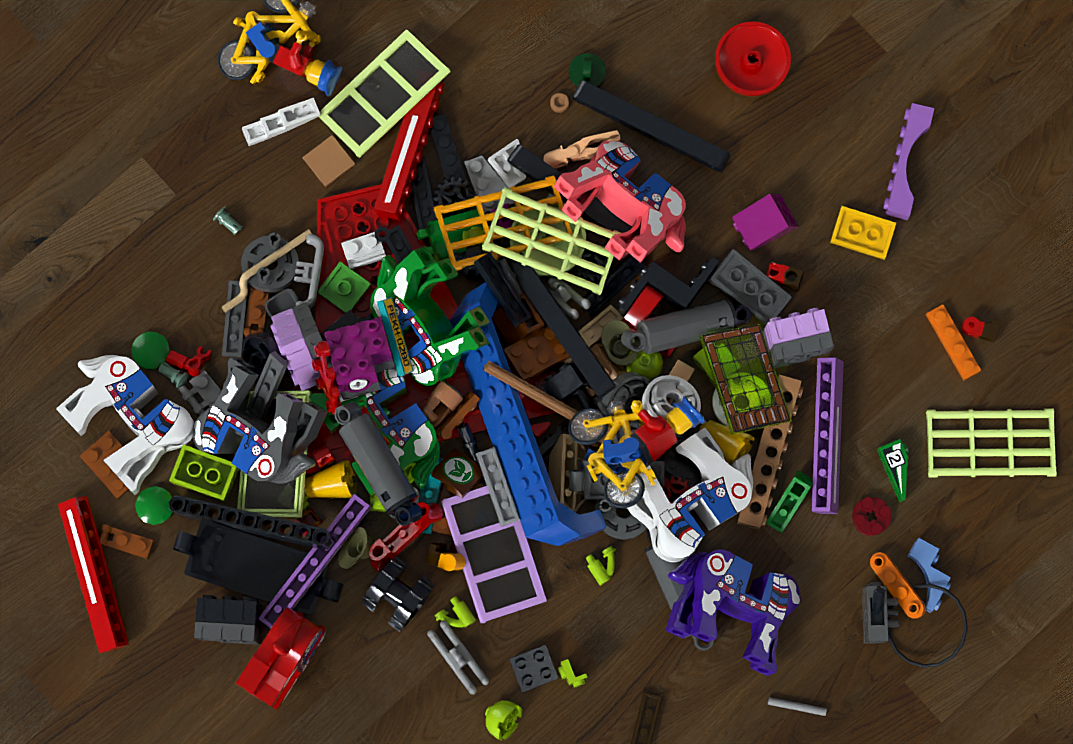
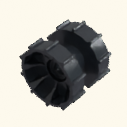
[361,556,435,632]

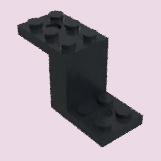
[618,257,719,317]

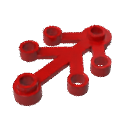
[312,341,342,415]

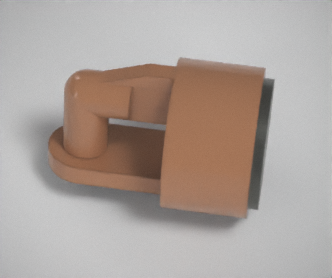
[422,381,463,427]

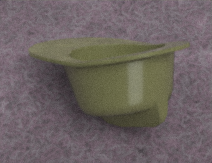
[601,320,638,366]
[338,527,377,569]

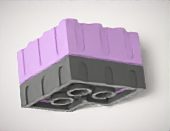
[270,302,336,391]
[763,308,834,369]

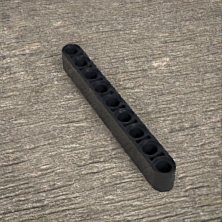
[572,81,731,173]
[507,145,632,233]
[507,252,617,398]
[169,496,334,550]

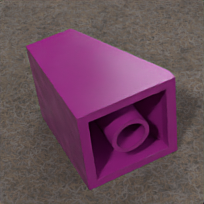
[732,194,799,250]

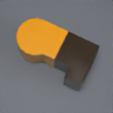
[426,542,465,571]

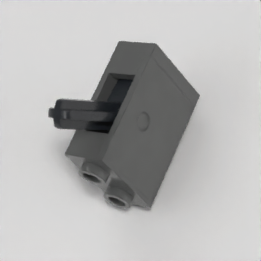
[862,582,899,644]

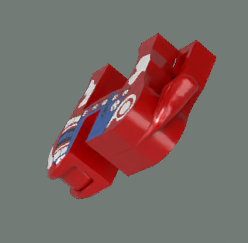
[236,607,326,711]

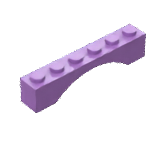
[883,103,934,220]

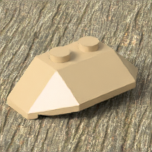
[548,434,587,513]

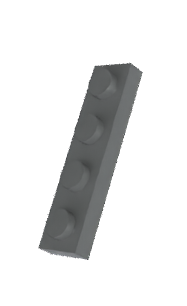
[222,280,249,358]
[247,351,288,420]

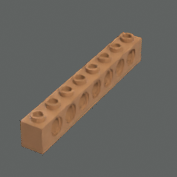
[737,375,804,530]

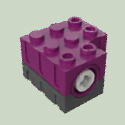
[324,317,395,400]

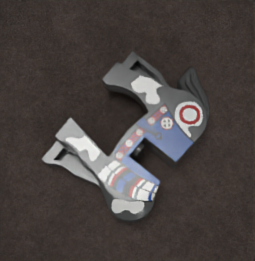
[193,357,328,484]

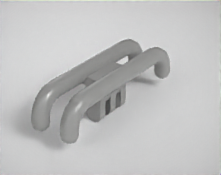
[294,234,324,309]
[546,276,590,320]
[427,620,489,694]

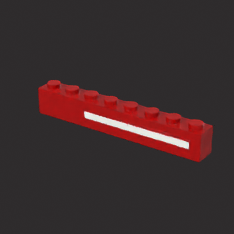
[374,71,445,220]
[58,496,129,653]

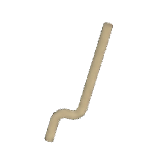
[222,229,312,313]

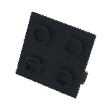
[509,644,558,693]

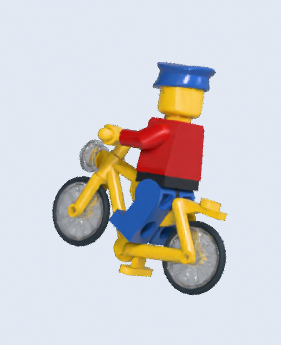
[218,0,343,96]
[568,396,705,508]

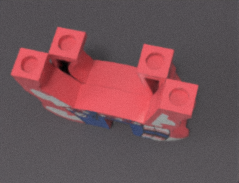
[554,141,686,263]

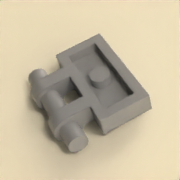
[179,370,221,416]

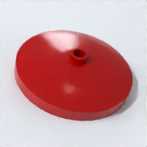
[715,22,791,96]

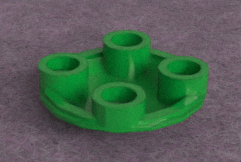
[131,332,170,370]
[135,486,172,525]

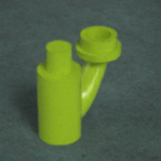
[586,546,616,586]
[435,596,476,628]

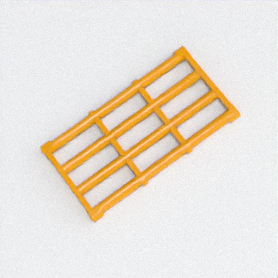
[434,176,573,271]

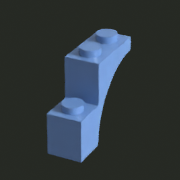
[907,538,951,613]

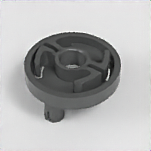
[241,232,299,292]
[593,372,651,416]
[595,499,647,540]

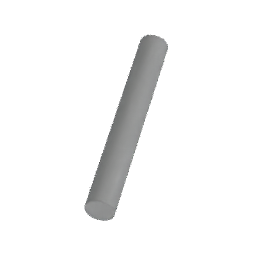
[768,697,827,716]

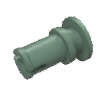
[213,206,243,235]
[158,362,189,389]

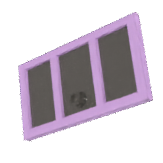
[441,486,547,623]

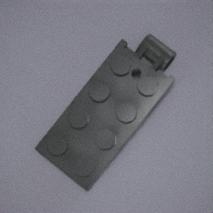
[569,460,664,499]

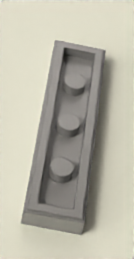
[476,447,520,527]

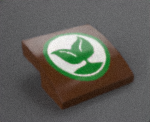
[431,448,484,498]

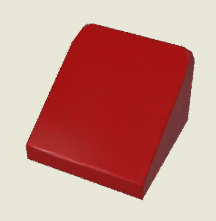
[530,422,551,439]

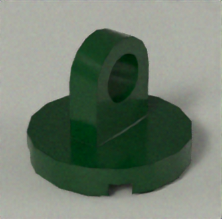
[568,53,606,88]

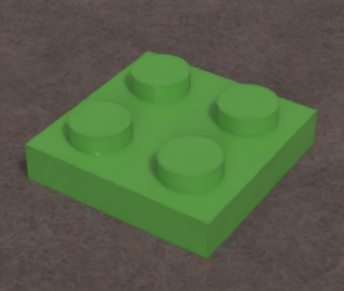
[317,262,371,313]

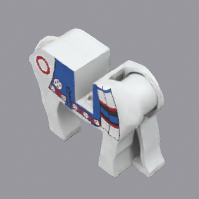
[56,355,194,495]
[610,428,753,562]

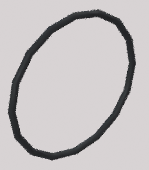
[887,584,968,668]

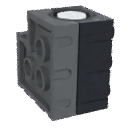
[194,595,262,645]

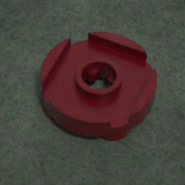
[852,497,891,536]

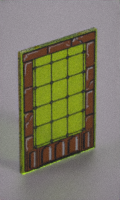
[699,324,792,435]

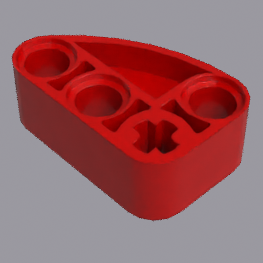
[622,285,664,339]

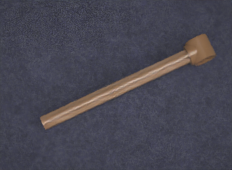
[483,361,611,443]

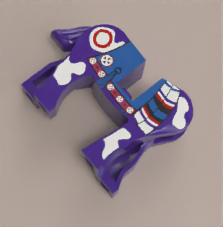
[665,549,801,676]

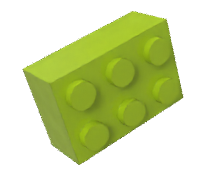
[169,444,239,503]

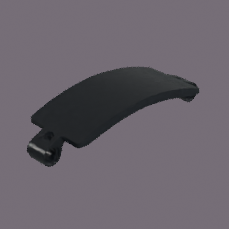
[172,519,344,615]

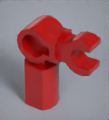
[166,346,212,376]

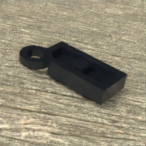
[375,225,413,264]

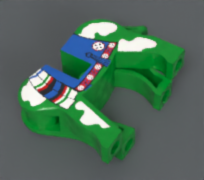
[370,246,490,386]
[309,360,440,497]

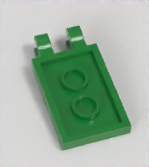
[416,209,484,260]

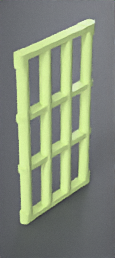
[482,187,620,295]
[926,409,1057,478]

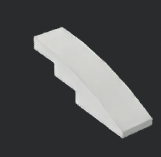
[242,98,321,146]

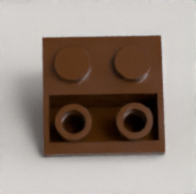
[492,292,544,347]

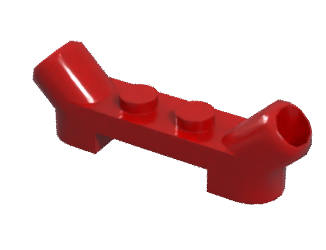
[369,502,443,572]

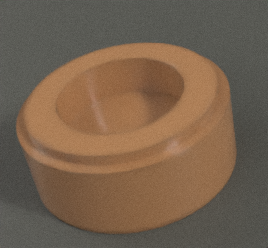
[550,93,569,113]

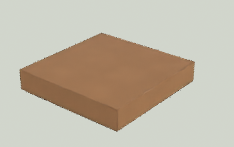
[302,135,355,188]

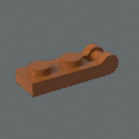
[243,286,270,338]
[435,391,480,439]
[99,524,154,559]

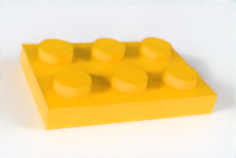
[830,206,896,260]

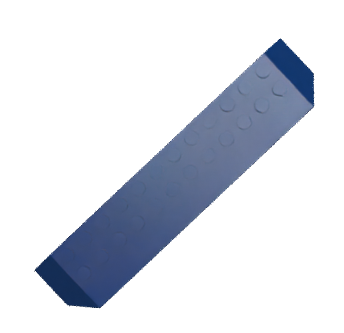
[449,282,607,546]

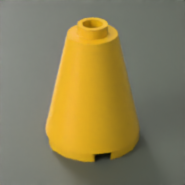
[699,420,754,466]
[304,460,357,498]

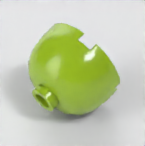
[625,350,663,381]
[485,700,522,741]

